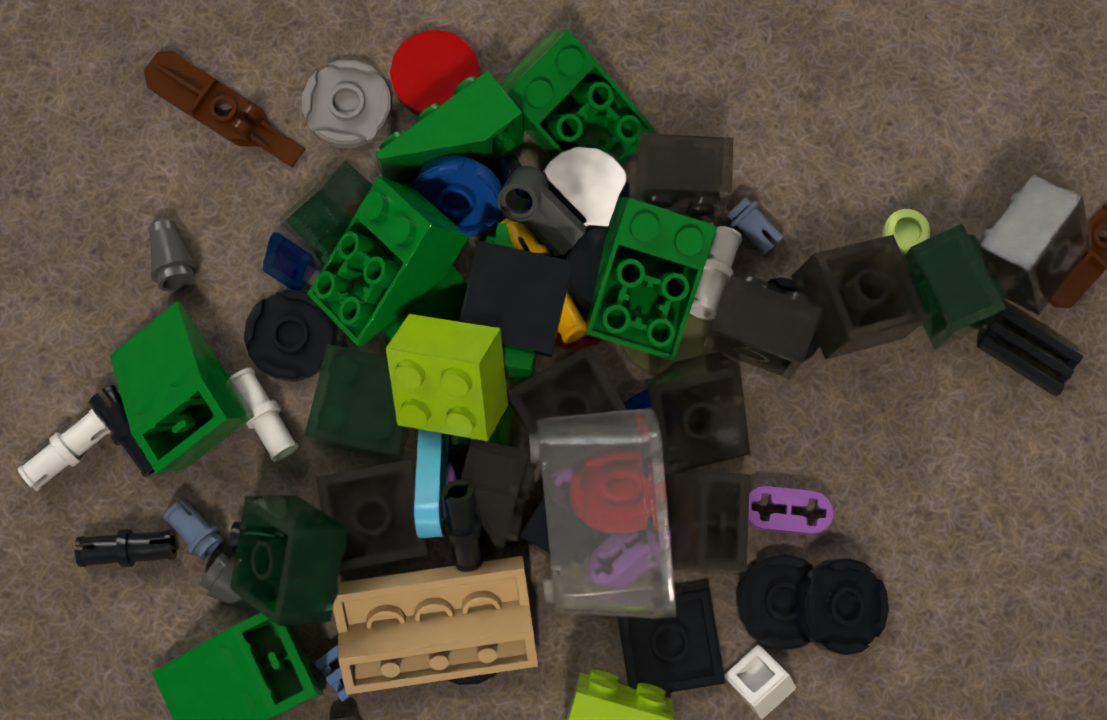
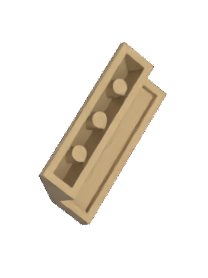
[330,556,538,695]

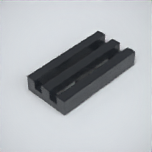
[977,306,1083,397]

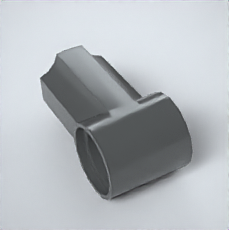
[497,166,587,257]

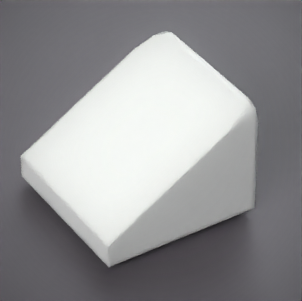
[724,644,796,719]

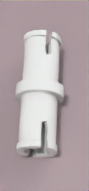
[690,226,743,320]
[230,367,299,462]
[17,408,112,491]

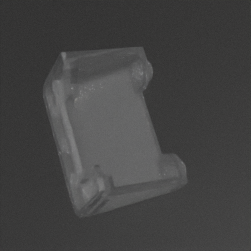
[529,408,676,619]

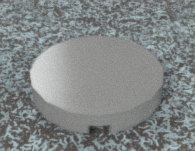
[302,60,392,148]

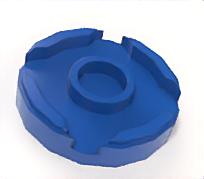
[413,155,502,237]

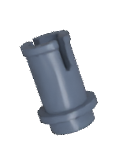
[727,197,784,256]
[163,498,223,560]

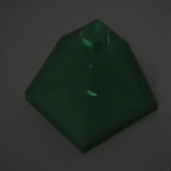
[278,160,372,266]

